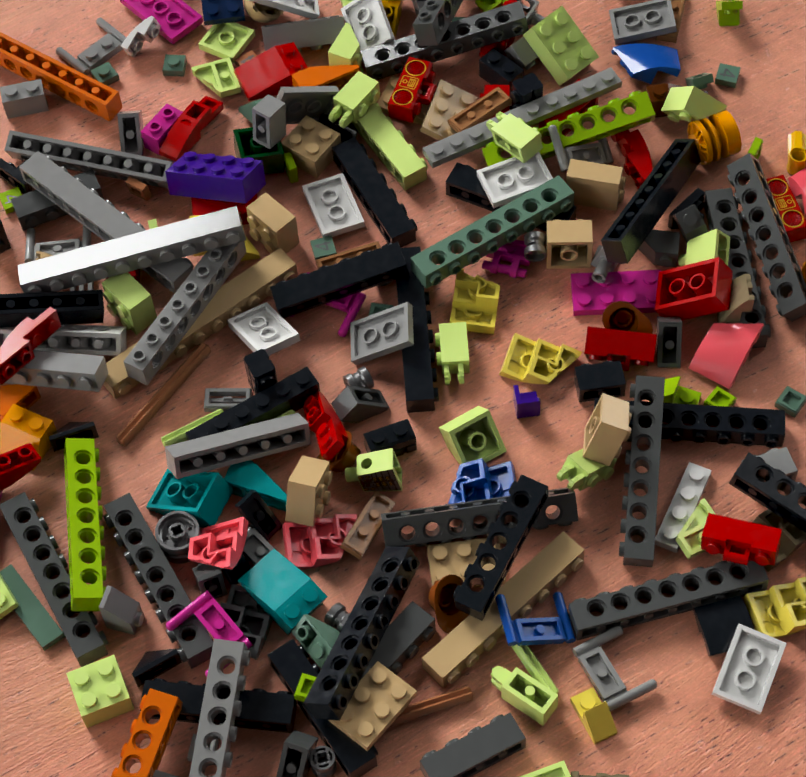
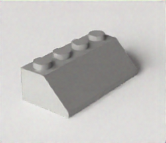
[261,15,345,52]

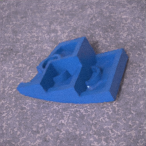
[611,43,681,84]
[445,458,516,505]

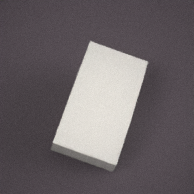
[121,16,161,57]

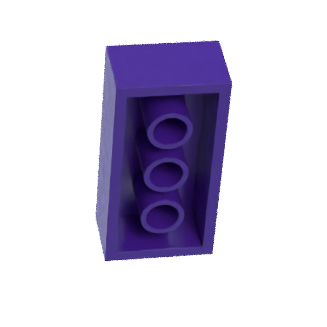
[165,151,266,204]

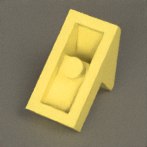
[570,687,617,745]

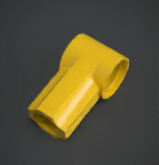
[786,131,806,175]

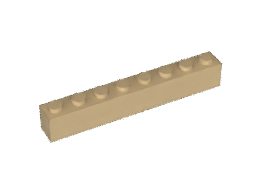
[422,531,585,688]

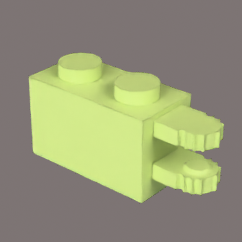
[328,71,381,128]
[486,111,543,163]
[435,322,470,385]
[556,449,618,491]
[491,666,558,726]

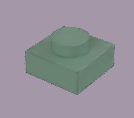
[162,54,187,76]
[90,62,119,86]
[685,73,714,89]

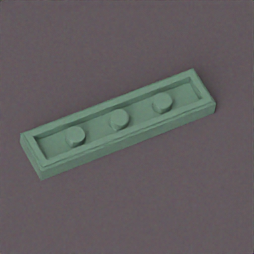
[0,564,65,651]

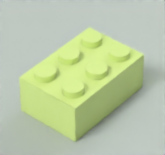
[523,6,599,86]

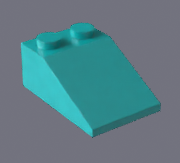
[146,469,234,528]
[238,549,328,635]

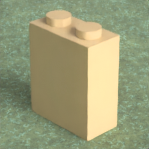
[566,159,626,211]

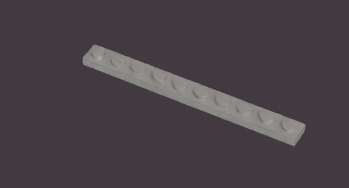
[422,67,622,168]

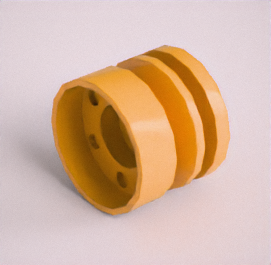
[687,110,742,165]

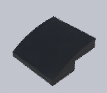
[693,595,754,656]

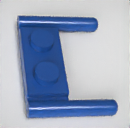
[495,592,576,646]

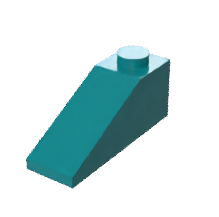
[224,460,287,512]

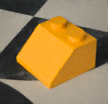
[0,404,57,471]

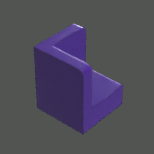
[513,385,541,419]

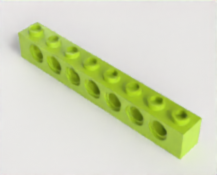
[482,91,656,167]
[64,438,106,611]

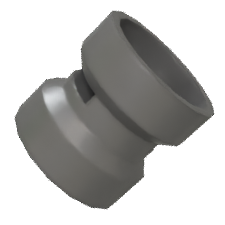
[524,231,547,262]
[343,366,374,389]
[324,603,350,632]
[310,746,337,777]

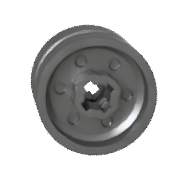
[155,511,201,564]

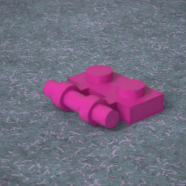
[482,240,531,278]

